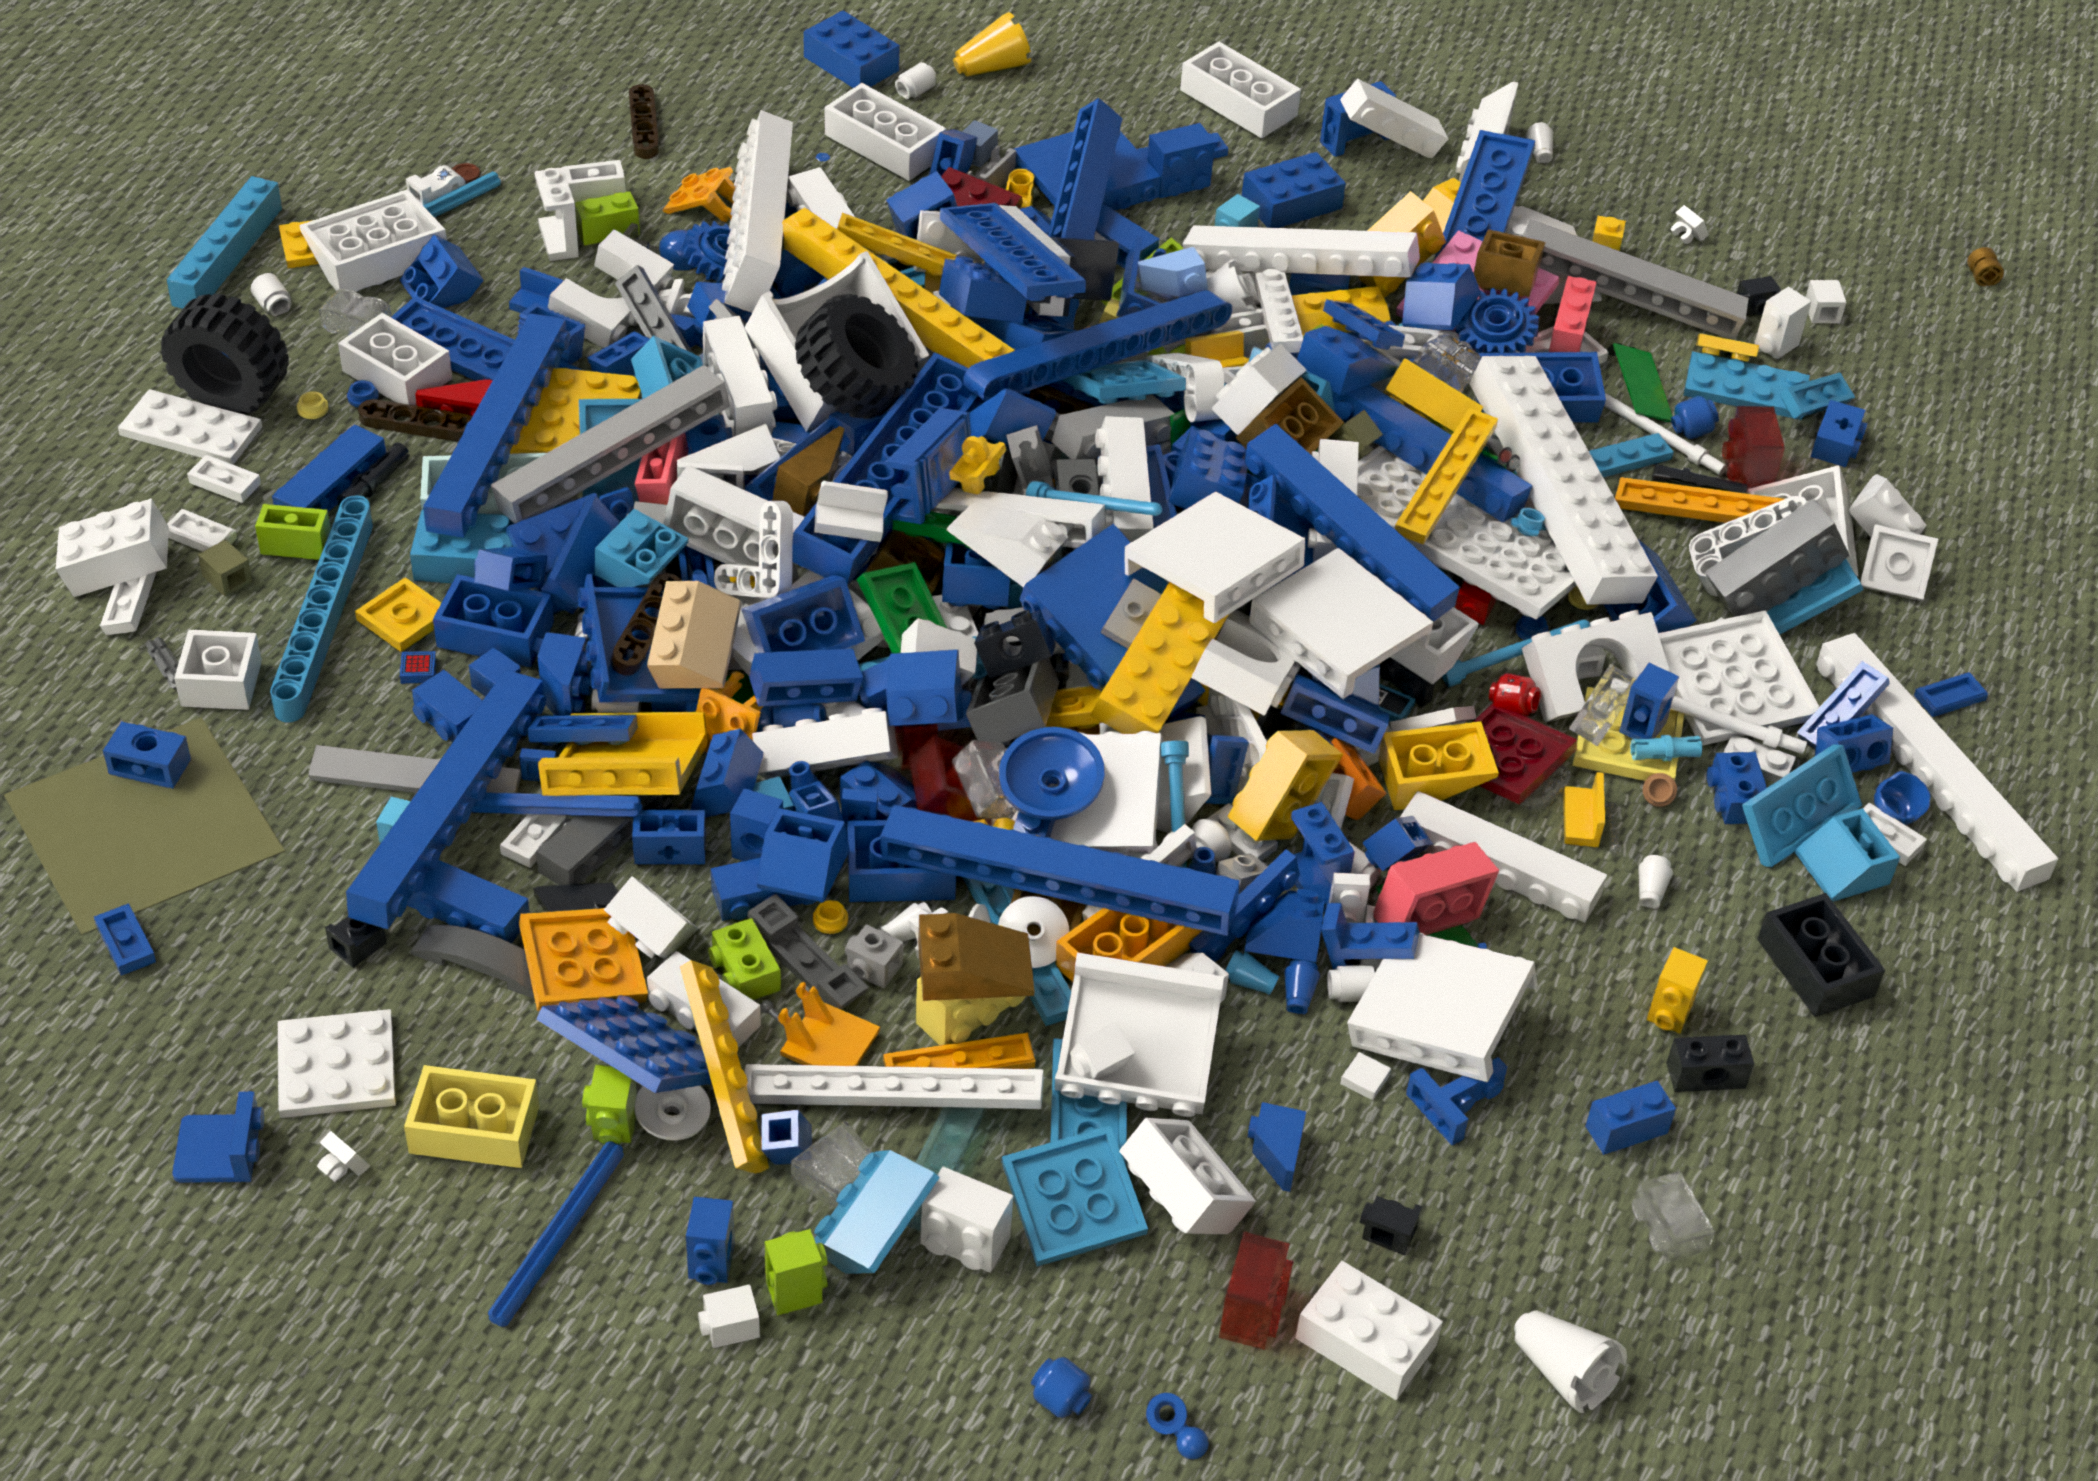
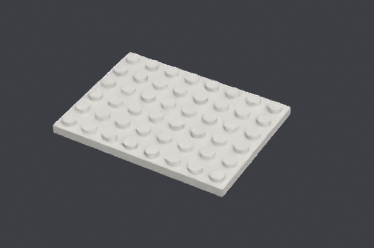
[1357,446,1577,619]

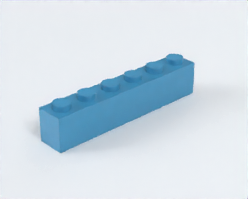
[166,176,282,309]

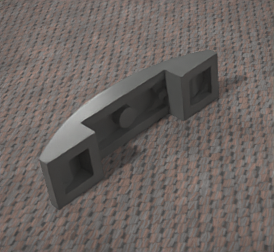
[747,894,869,1009]
[410,925,535,999]

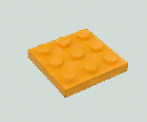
[519,908,648,1011]

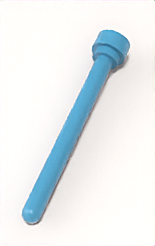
[1026,481,1162,516]
[1442,620,1590,688]
[1161,741,1189,868]

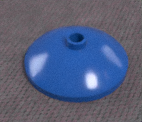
[999,727,1105,820]

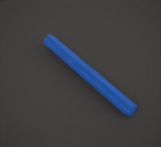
[471,792,642,817]
[488,1141,624,1327]

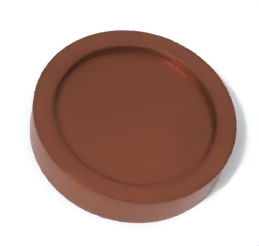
[452,163,480,183]

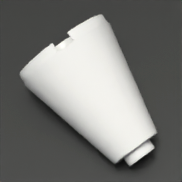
[1186,258,1260,314]
[1514,1310,1627,1413]

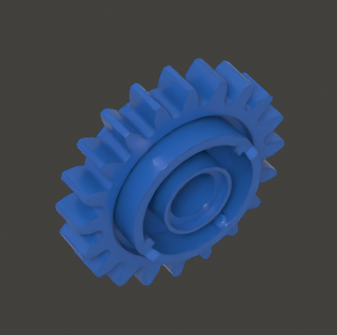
[682,221,731,283]
[1455,288,1539,358]

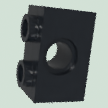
[974,610,1056,679]
[1666,1034,1755,1092]

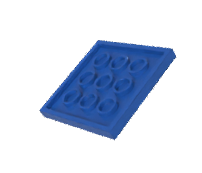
[536,995,712,1093]

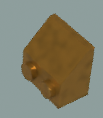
[1474,229,1546,297]

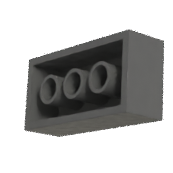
[1705,498,1850,617]
[966,658,1059,750]

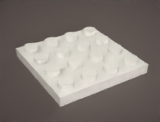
[1658,610,1819,746]

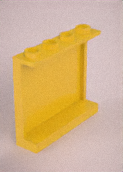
[538,712,708,796]

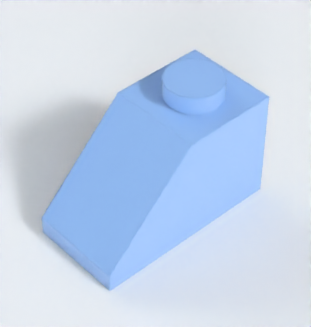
[1137,247,1208,297]

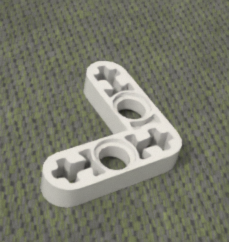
[714,501,793,598]

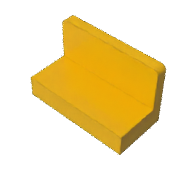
[1185,330,1249,368]
[1563,772,1605,848]

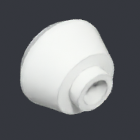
[1190,819,1231,862]

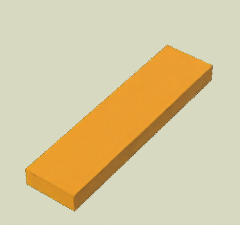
[883,1033,1036,1069]

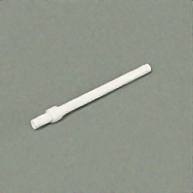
[1604,393,1727,475]
[1611,676,1807,754]

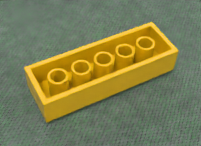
[1090,582,1230,734]

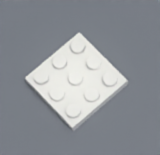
[278,1009,396,1118]

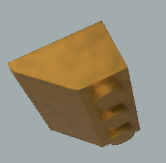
[1236,377,1344,454]

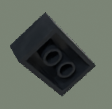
[1757,893,1885,1017]

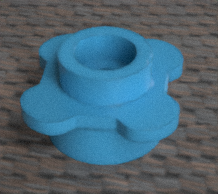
[1511,508,1547,536]

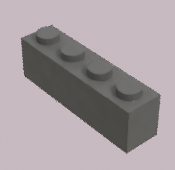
[536,795,663,885]

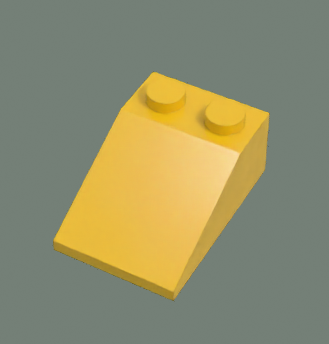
[1378,722,1499,810]

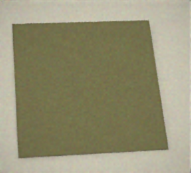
[3,717,285,935]

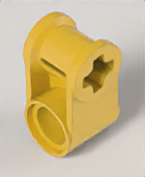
[1006,169,1034,209]

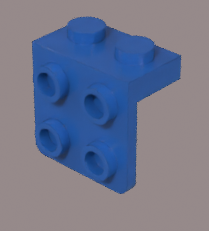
[172,1091,264,1183]

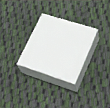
[1340,1052,1391,1100]

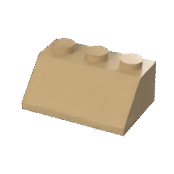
[647,581,742,689]

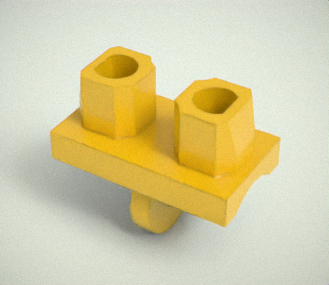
[949,436,1006,494]

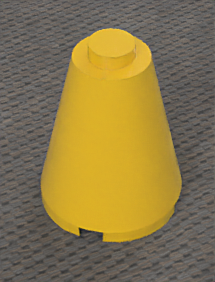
[953,12,1032,77]

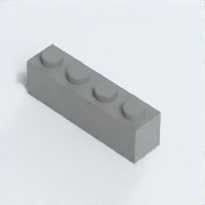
[1051,394,1175,459]

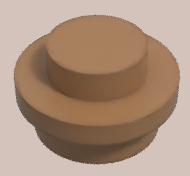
[1643,773,1677,807]

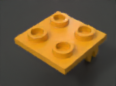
[663,167,736,222]
[696,671,764,753]
[778,982,880,1066]

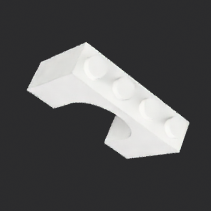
[548,230,674,348]
[1191,610,1302,716]
[1522,610,1670,723]

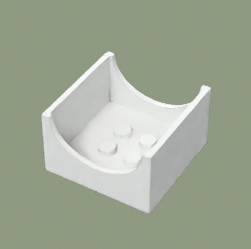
[745,251,929,432]

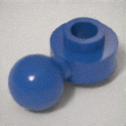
[1146,1393,1209,1459]

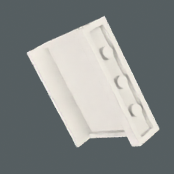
[1125,492,1305,623]
[1249,548,1433,699]
[1017,731,1164,858]
[1347,933,1538,1082]
[1055,952,1224,1117]

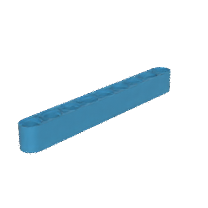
[270,495,373,722]

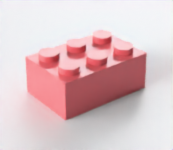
[1373,842,1499,935]

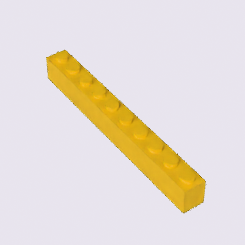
[782,207,1015,368]

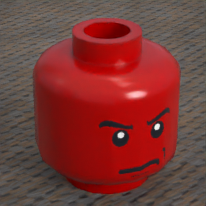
[1489,673,1541,717]

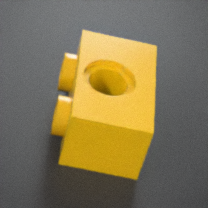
[1646,947,1708,1033]

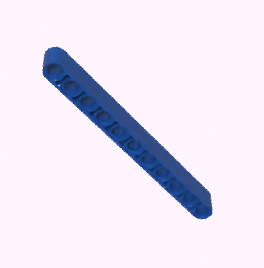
[963,290,1232,402]

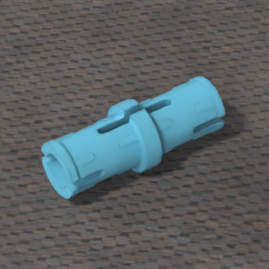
[1630,735,1702,761]

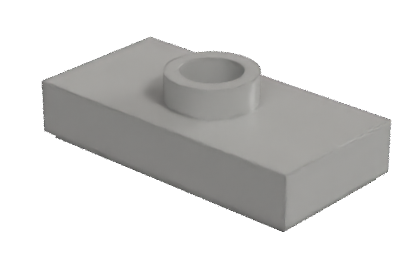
[1101,578,1162,649]

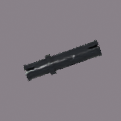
[336,442,410,507]
[1651,463,1747,494]

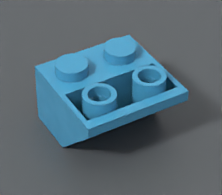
[595,509,689,587]
[1795,808,1900,902]

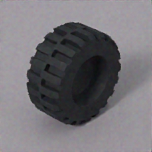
[161,294,289,414]
[795,294,918,419]

